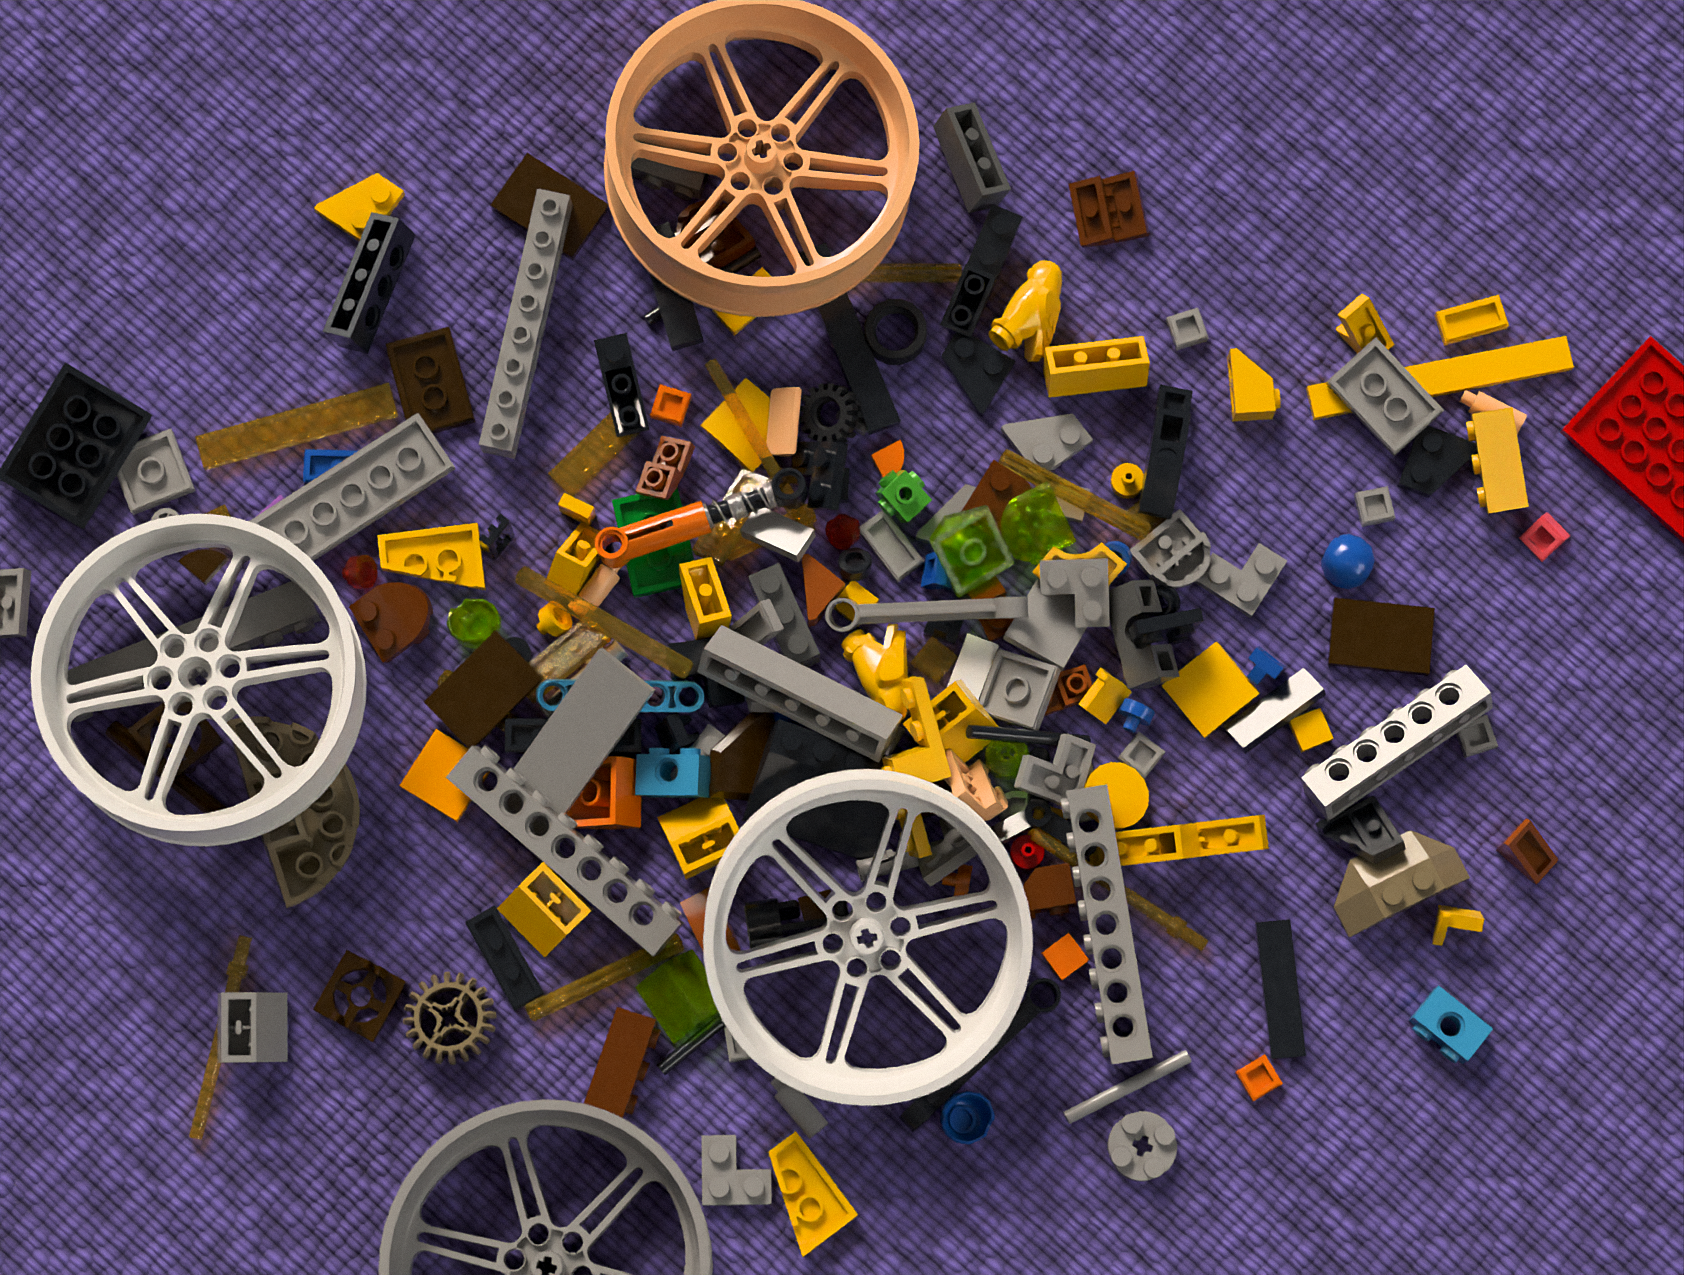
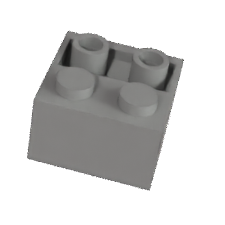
[217,992,288,1063]

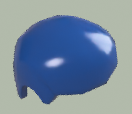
[1321,534,1375,589]
[939,1091,995,1145]

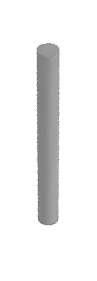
[1063,1050,1192,1124]

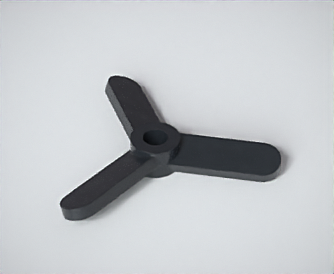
[990,747,1097,856]

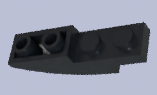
[940,204,1023,338]
[1138,384,1193,520]

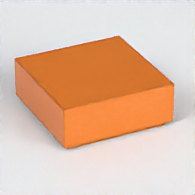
[650,384,692,427]
[1041,933,1089,981]
[1235,1054,1283,1102]

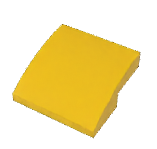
[700,378,770,473]
[1162,641,1260,738]

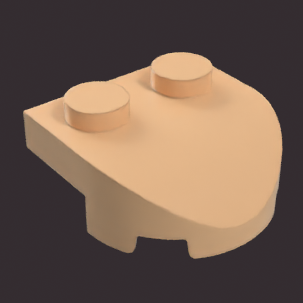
[944,748,1008,821]

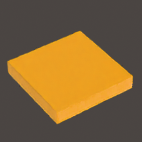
[399,729,490,823]

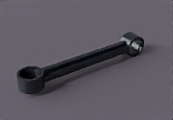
[899,978,1061,1133]

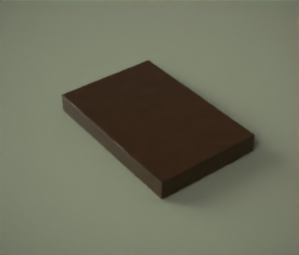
[490,153,609,261]
[385,327,475,434]
[1327,597,1435,676]
[424,630,544,749]

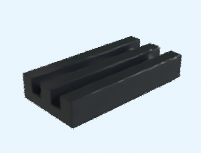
[479,513,514,561]

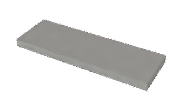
[249,413,455,579]
[508,648,655,835]

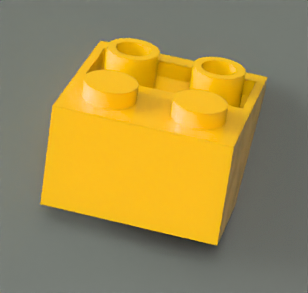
[902,679,999,763]
[657,798,739,879]
[497,862,594,958]

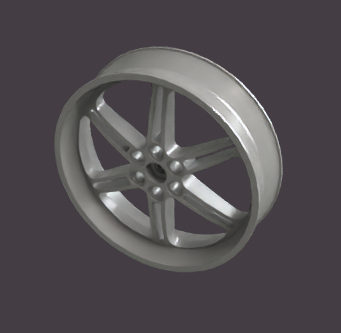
[379,1100,713,1275]

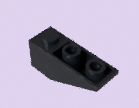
[594,333,650,438]

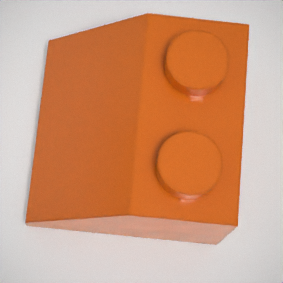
[567,756,641,830]

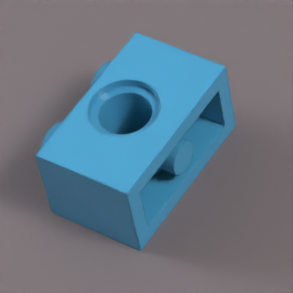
[635,748,711,798]
[1408,985,1493,1064]

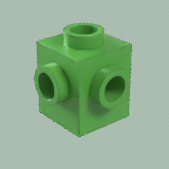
[875,470,932,523]

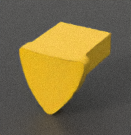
[1079,667,1132,724]
[1432,905,1484,946]

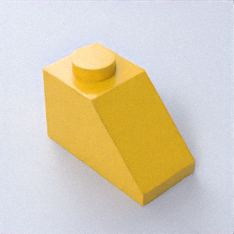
[1227,348,1281,422]
[545,522,600,598]
[679,557,732,640]

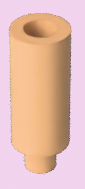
[1459,390,1527,434]
[568,564,622,621]

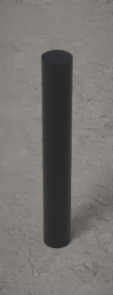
[657,1013,726,1075]

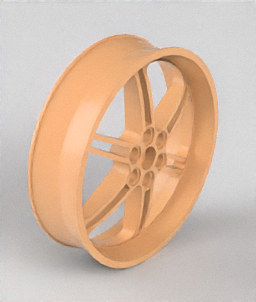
[604,0,920,317]

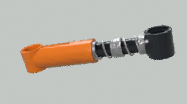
[595,468,808,568]

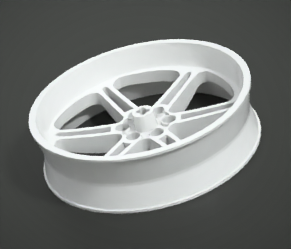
[31,514,367,846]
[703,769,1033,1106]

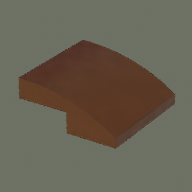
[1068,171,1150,247]

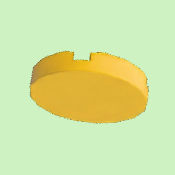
[1084,762,1149,831]

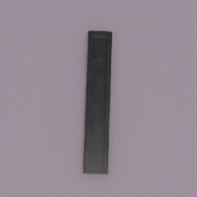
[798,243,901,435]

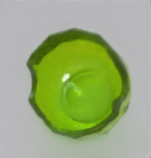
[447,598,502,649]

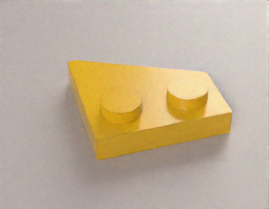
[314,173,405,241]

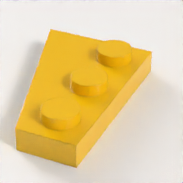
[377,523,486,591]
[768,1131,858,1257]

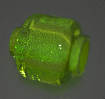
[984,740,1029,780]

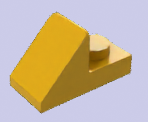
[1336,294,1394,354]

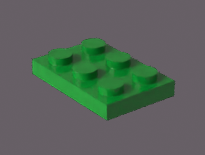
[612,487,694,598]

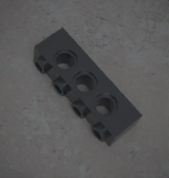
[323,212,416,354]

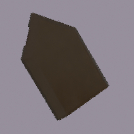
[709,712,775,801]

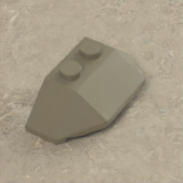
[1333,830,1470,938]

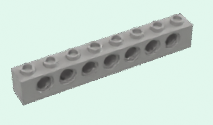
[479,189,573,459]
[446,745,684,956]
[1061,784,1153,1064]

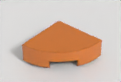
[871,440,904,478]

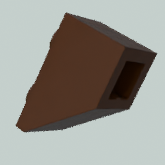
[1023,863,1076,920]

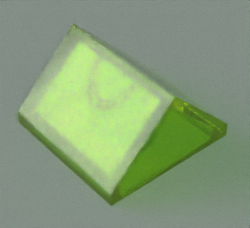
[929,505,1015,597]
[635,949,719,1044]

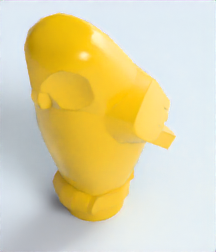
[988,260,1062,362]
[841,623,908,721]

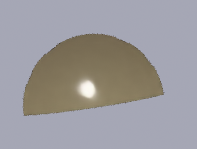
[227,716,360,908]

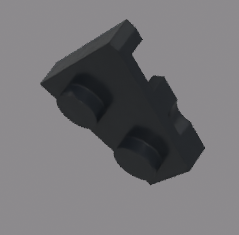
[941,332,1016,417]
[1397,425,1477,498]
[1315,796,1406,864]

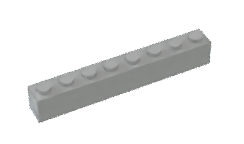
[68,581,321,722]

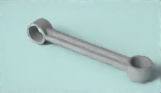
[825,597,1029,632]

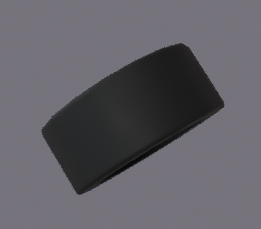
[864,299,927,365]

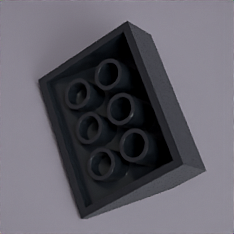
[0,362,153,530]
[742,719,889,860]

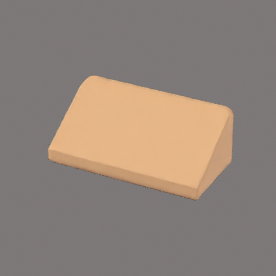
[766,387,802,457]

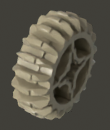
[403,972,497,1065]

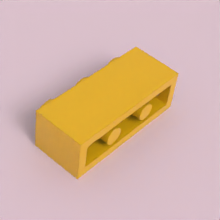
[1043,336,1150,398]
[1466,407,1529,513]

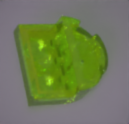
[1001,481,1077,565]

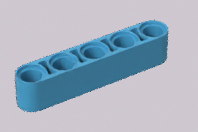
[535,679,704,712]

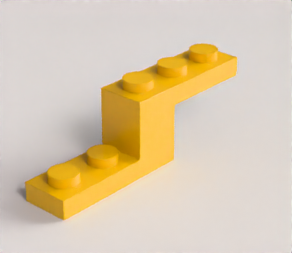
[881,676,951,858]
[1089,815,1269,867]

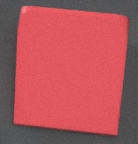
[1519,513,1570,562]

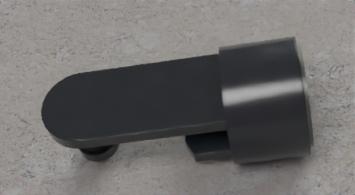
[744,897,849,948]

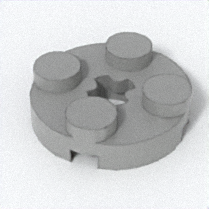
[1107,1111,1177,1182]

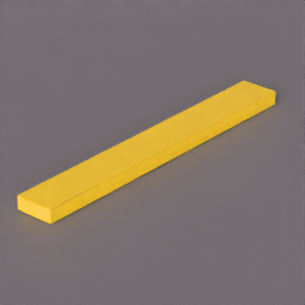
[1306,336,1574,420]

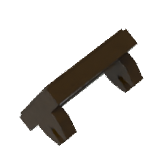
[127,702,224,781]
[313,949,407,1043]

